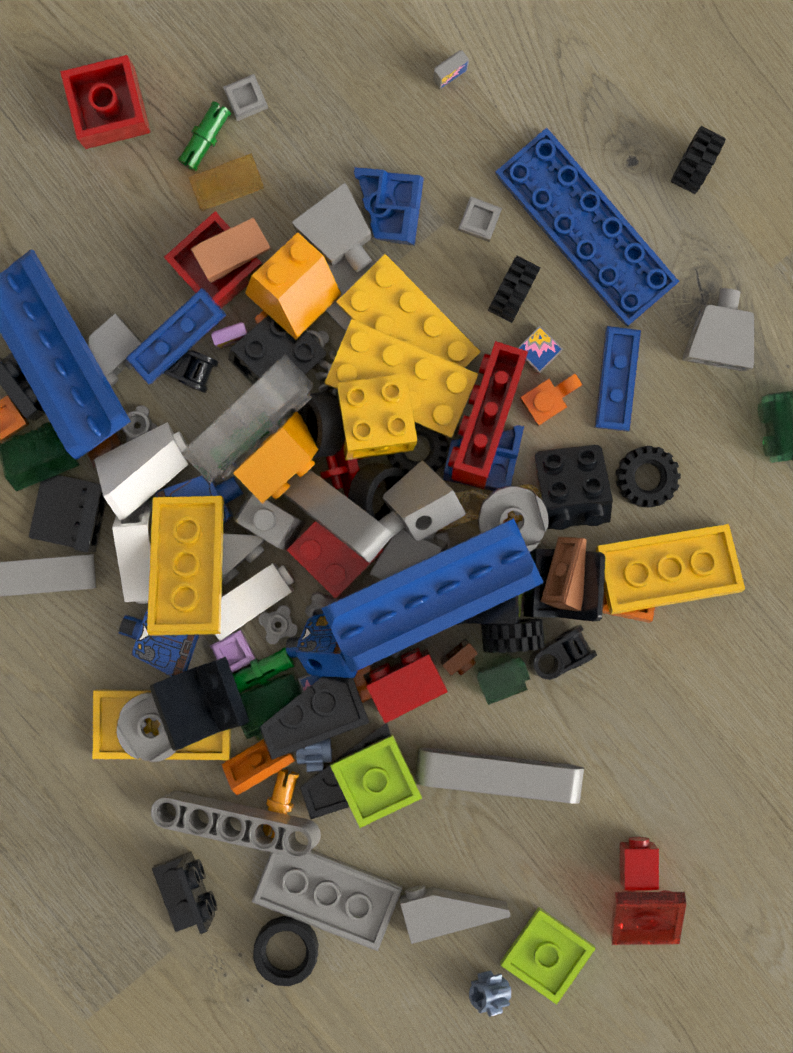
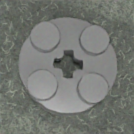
[478,486,548,552]
[117,692,177,762]

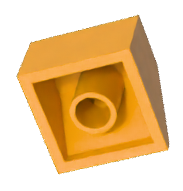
[245,232,341,339]
[233,411,318,504]

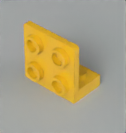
[337,374,417,460]

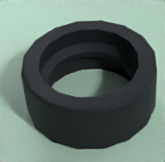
[290,392,345,458]
[348,462,406,521]
[253,916,319,986]

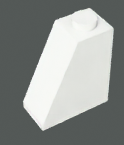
[94,422,189,521]
[112,497,153,604]
[215,563,295,641]

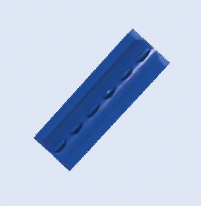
[495,128,680,326]
[0,250,131,460]
[321,518,543,673]

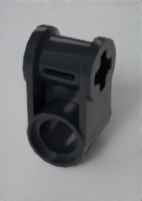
[163,350,219,393]
[529,624,597,680]

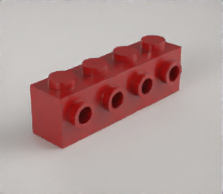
[448,341,528,489]

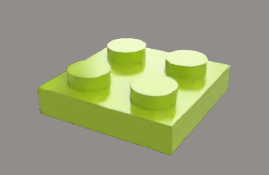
[330,734,422,828]
[500,907,596,1005]

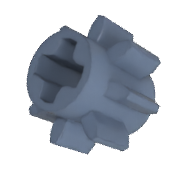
[296,738,332,772]
[469,970,511,1017]

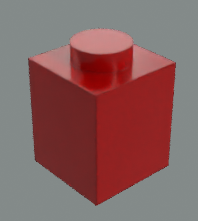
[620,837,659,891]

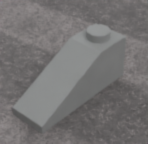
[400,885,511,944]

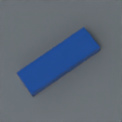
[126,288,226,384]
[594,326,641,432]

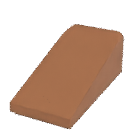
[191,217,271,283]
[541,537,586,611]

